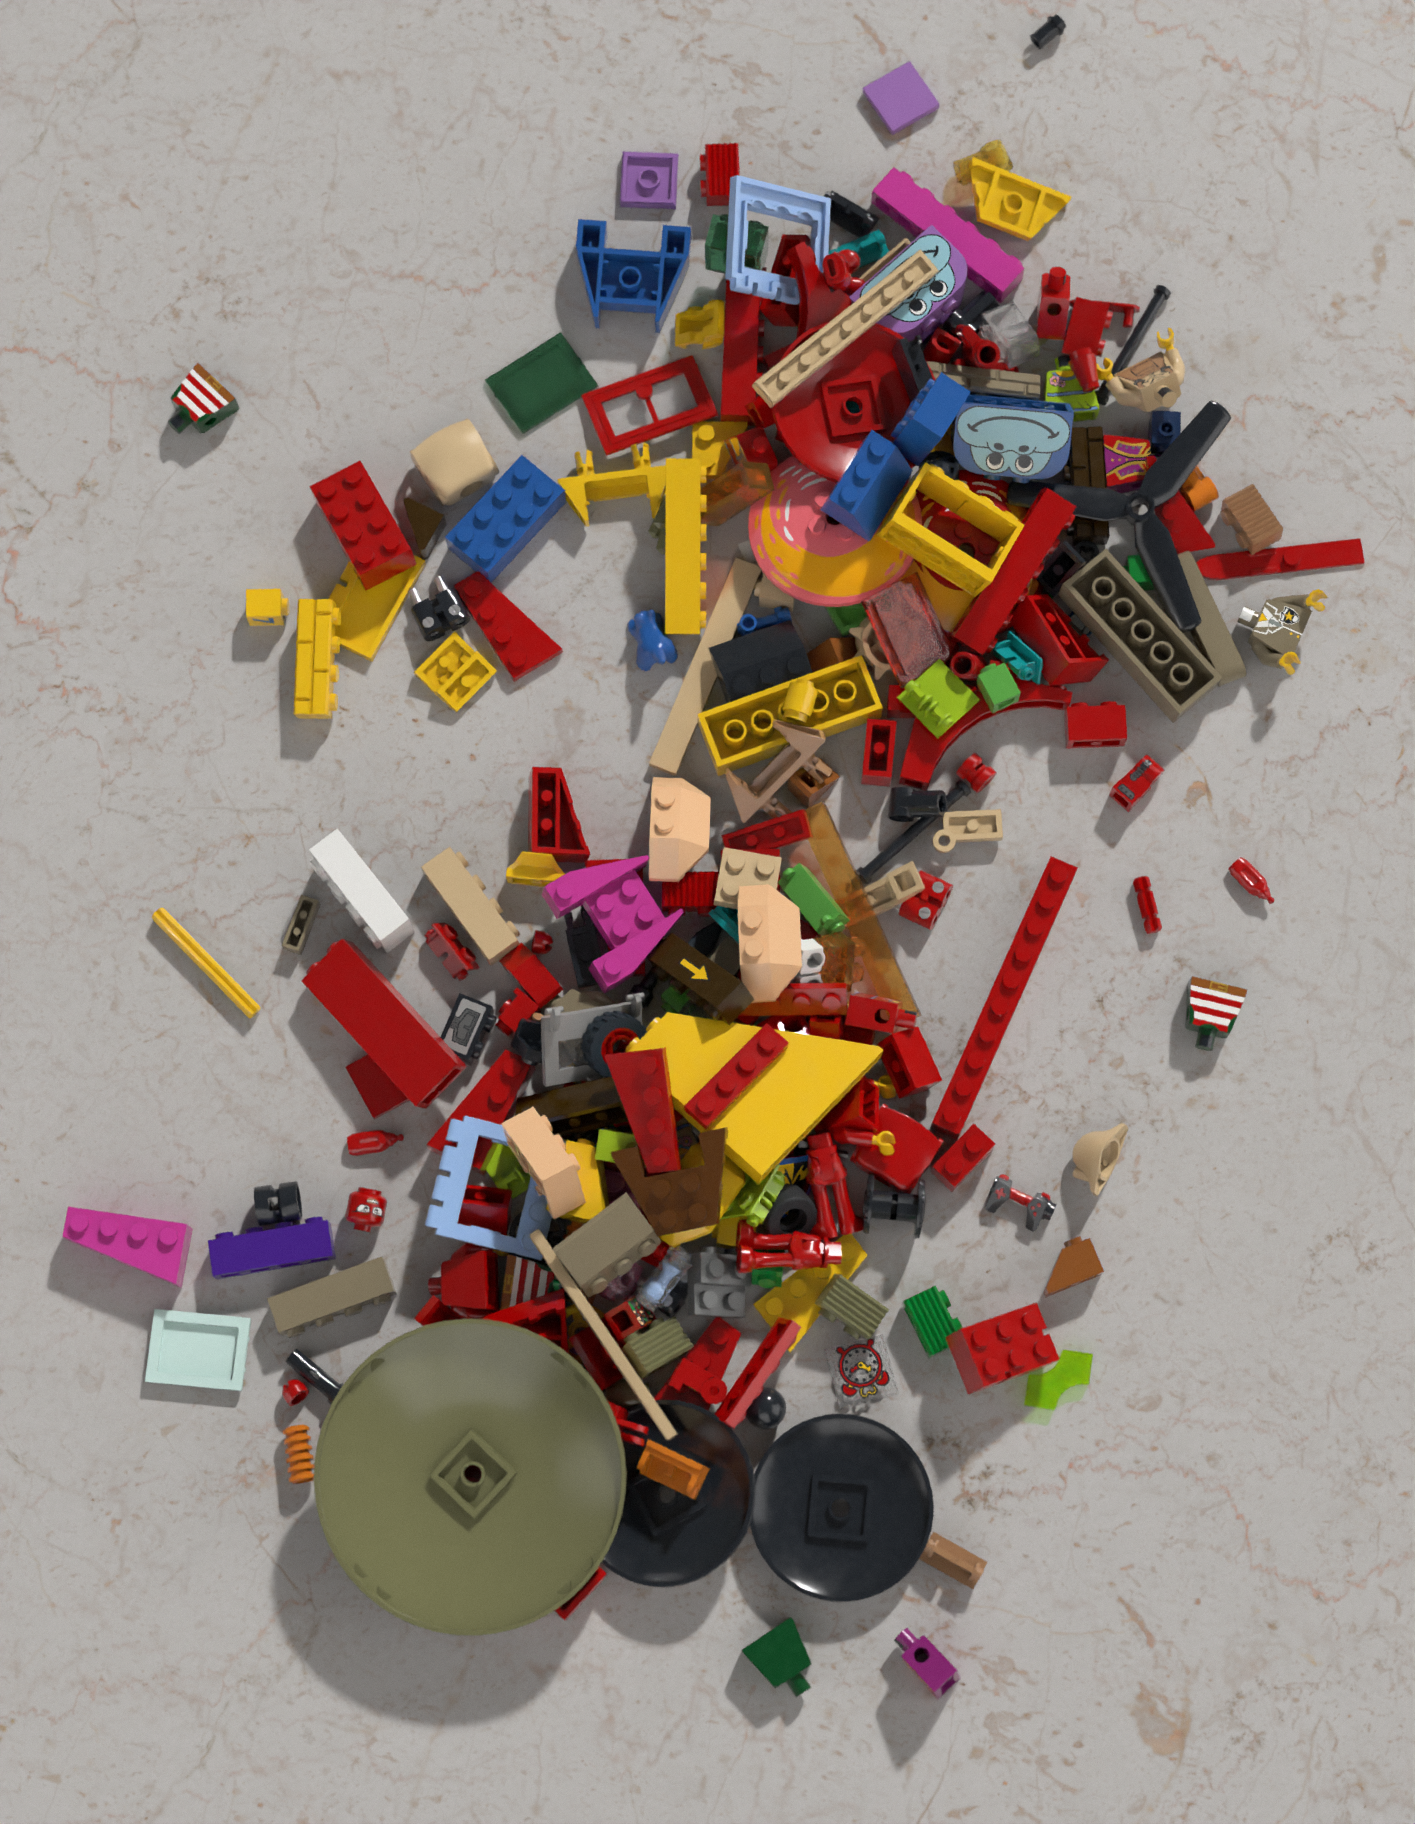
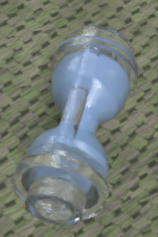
[635,1245,694,1312]

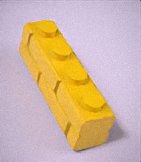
[293,599,341,719]

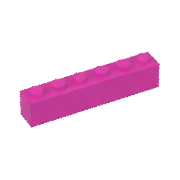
[871,167,1025,303]

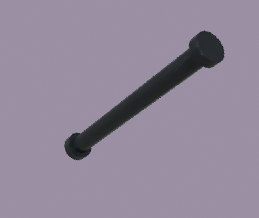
[1095,285,1171,405]
[856,780,971,884]

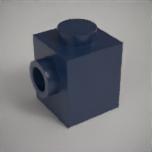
[1148,411,1181,455]

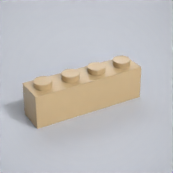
[421,847,520,966]

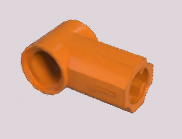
[1180,466,1219,512]

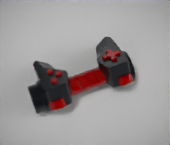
[985,1174,1057,1231]

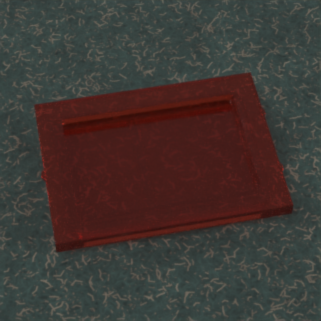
[861,572,954,686]

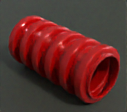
[950,652,987,681]

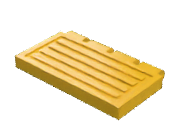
[328,555,426,662]

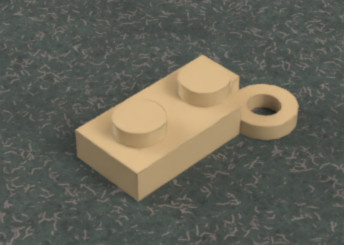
[932,809,1003,853]

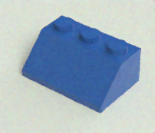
[820,430,913,541]

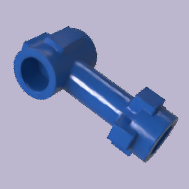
[737,606,792,636]

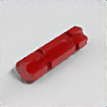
[1133,876,1162,934]

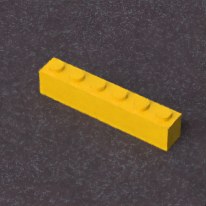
[665,458,707,635]

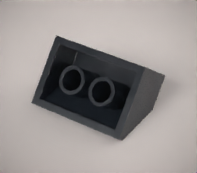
[708,620,813,703]

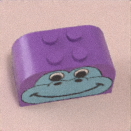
[850,225,967,344]

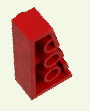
[426,1050,536,1176]

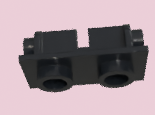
[824,190,880,238]

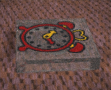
[824,1334,899,1410]

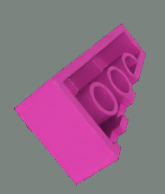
[62,1206,193,1288]

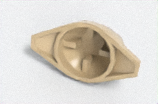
[1072,1123,1128,1196]

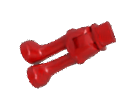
[822,249,865,297]
[806,1131,864,1240]
[735,1219,842,1274]

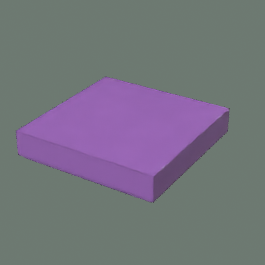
[863,61,940,135]
[620,152,678,209]

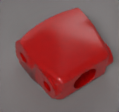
[850,1103,944,1194]

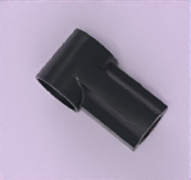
[942,291,1000,347]
[888,787,948,822]

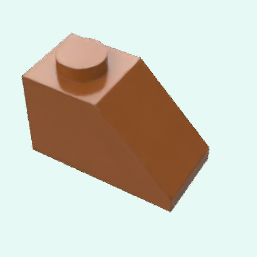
[1043,1236,1104,1298]

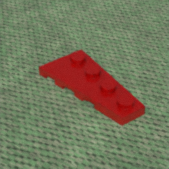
[453,571,563,682]
[604,1047,681,1174]
[654,1317,741,1410]

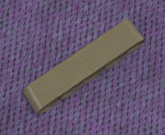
[1178,551,1247,687]

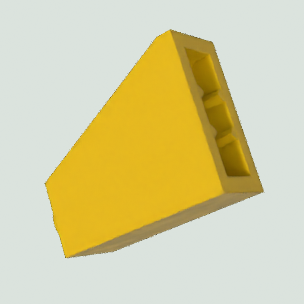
[546,1138,609,1224]

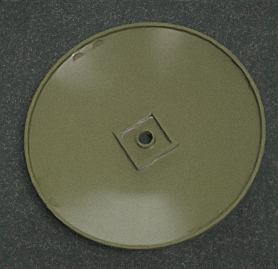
[314,1319,627,1636]

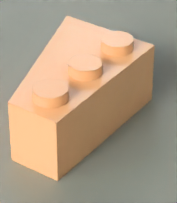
[501,1107,586,1219]

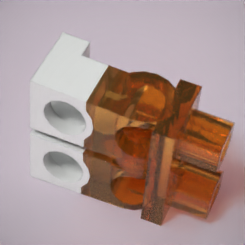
[790,931,866,992]

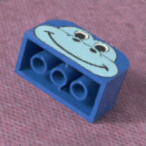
[951,394,1074,483]

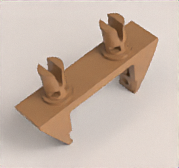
[725,720,832,823]

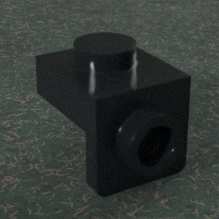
[511,1018,542,1066]

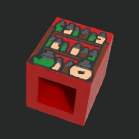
[603,1292,657,1341]

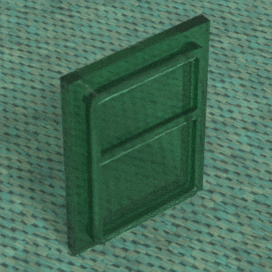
[485,332,598,434]

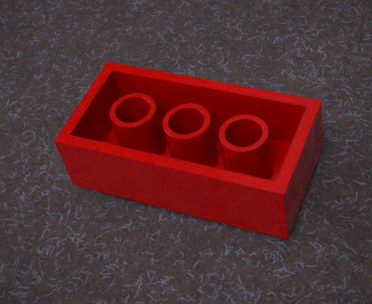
[309,460,417,591]

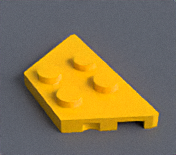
[968,157,1071,241]

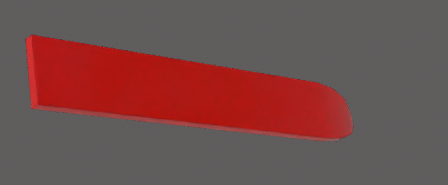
[1196,538,1365,580]

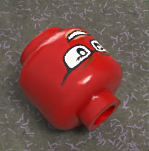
[345,1187,387,1232]

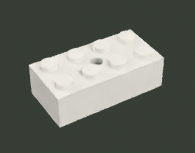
[309,828,415,954]

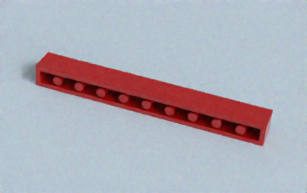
[930,856,1078,1140]

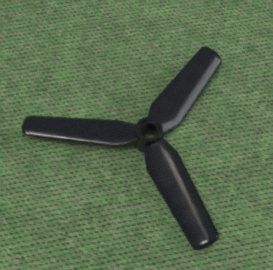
[1007,401,1231,633]

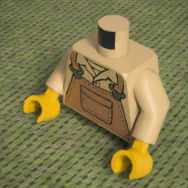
[1097,327,1185,412]

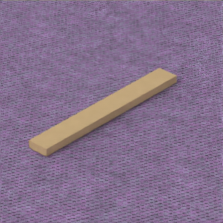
[752,249,939,408]
[649,558,762,776]
[529,1229,678,1440]

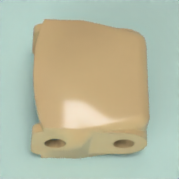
[409,418,499,506]

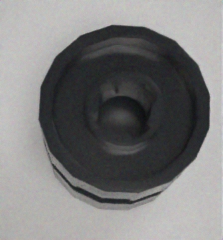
[254,1181,302,1226]

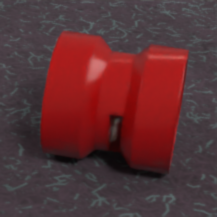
[956,753,997,793]

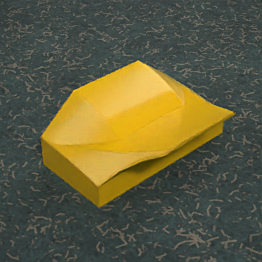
[506,851,565,887]

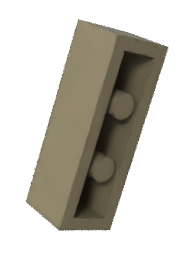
[282,895,321,955]

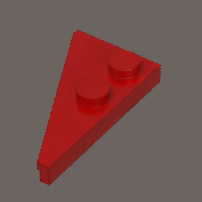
[1145,455,1216,554]

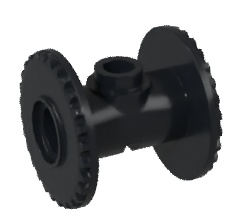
[863,1174,926,1239]

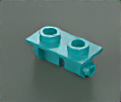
[828,229,889,269]
[992,631,1043,685]

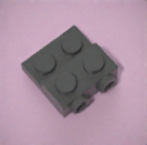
[687,1247,752,1319]

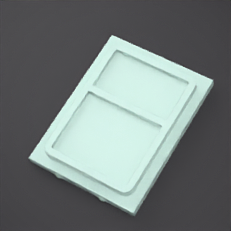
[145,1309,251,1391]

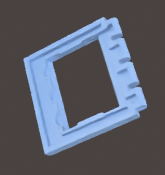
[725,175,831,305]
[425,1116,566,1261]

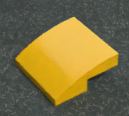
[413,631,497,712]

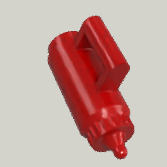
[955,324,1000,369]

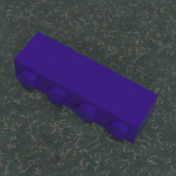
[208,1216,336,1280]

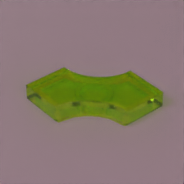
[1024,1349,1093,1411]

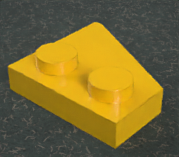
[692,421,747,479]

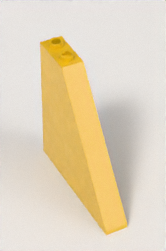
[625,1012,883,1184]

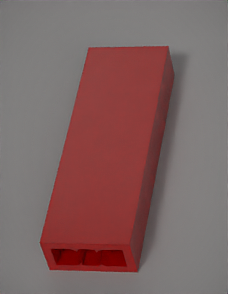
[301,939,467,1109]

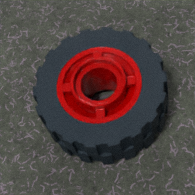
[581,1011,647,1078]

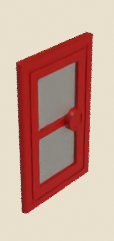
[581,355,718,456]

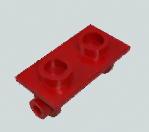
[424,922,480,981]

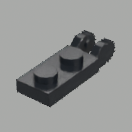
[564,905,601,989]

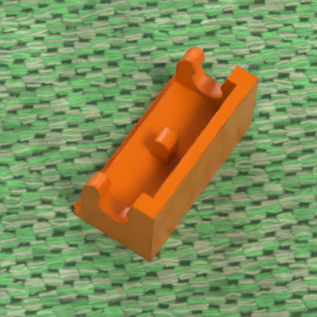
[637,1439,710,1500]

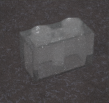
[981,301,1040,369]

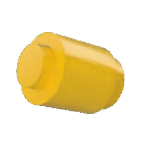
[782,679,818,725]

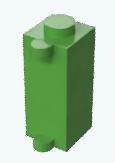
[778,863,850,940]

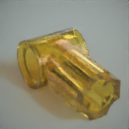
[953,140,1014,186]

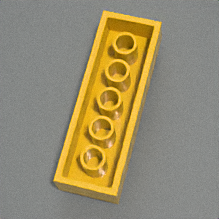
[697,655,883,776]

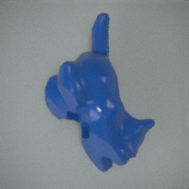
[627,609,678,671]

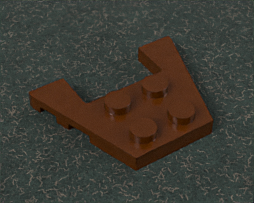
[611,1127,728,1236]

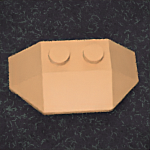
[649,777,711,882]
[737,884,802,1003]

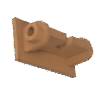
[919,1532,987,1589]

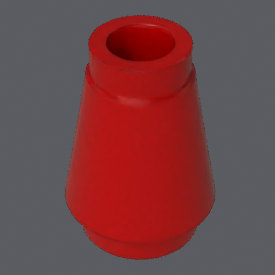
[1068,347,1100,393]

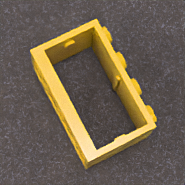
[877,462,1024,597]

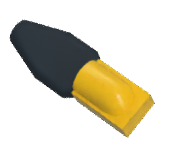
[688,922,722,957]

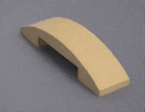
[818,861,925,939]

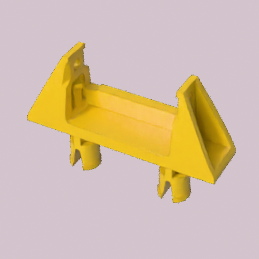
[557,443,666,527]

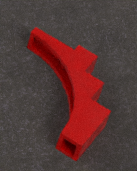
[745,241,852,429]
[899,659,1073,791]

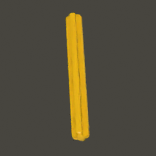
[152,907,261,1018]

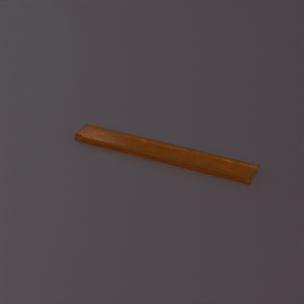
[806,801,922,1018]

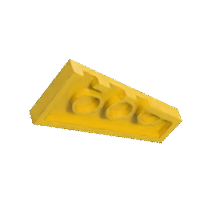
[753,1234,868,1353]

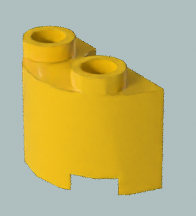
[675,299,725,349]

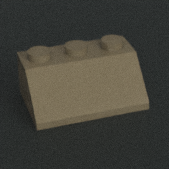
[552,1193,662,1298]

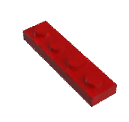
[739,983,848,1016]
[683,1023,789,1130]
[715,1317,801,1429]

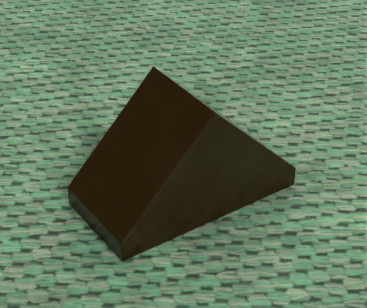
[403,498,447,560]

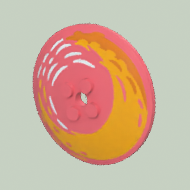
[748,455,922,607]

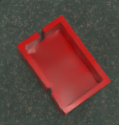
[945,1302,1060,1395]

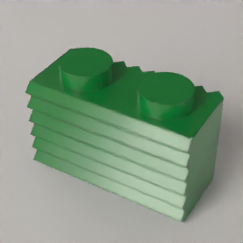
[902,1285,963,1359]

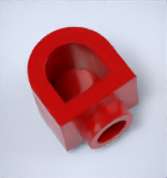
[923,327,961,364]

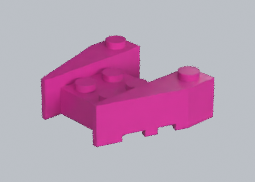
[542,855,684,994]

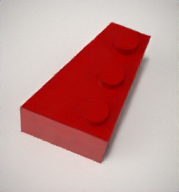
[1010,594,1109,686]
[528,767,591,863]
[478,1288,568,1353]

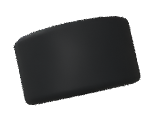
[762,1184,817,1235]

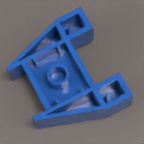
[576,219,692,333]

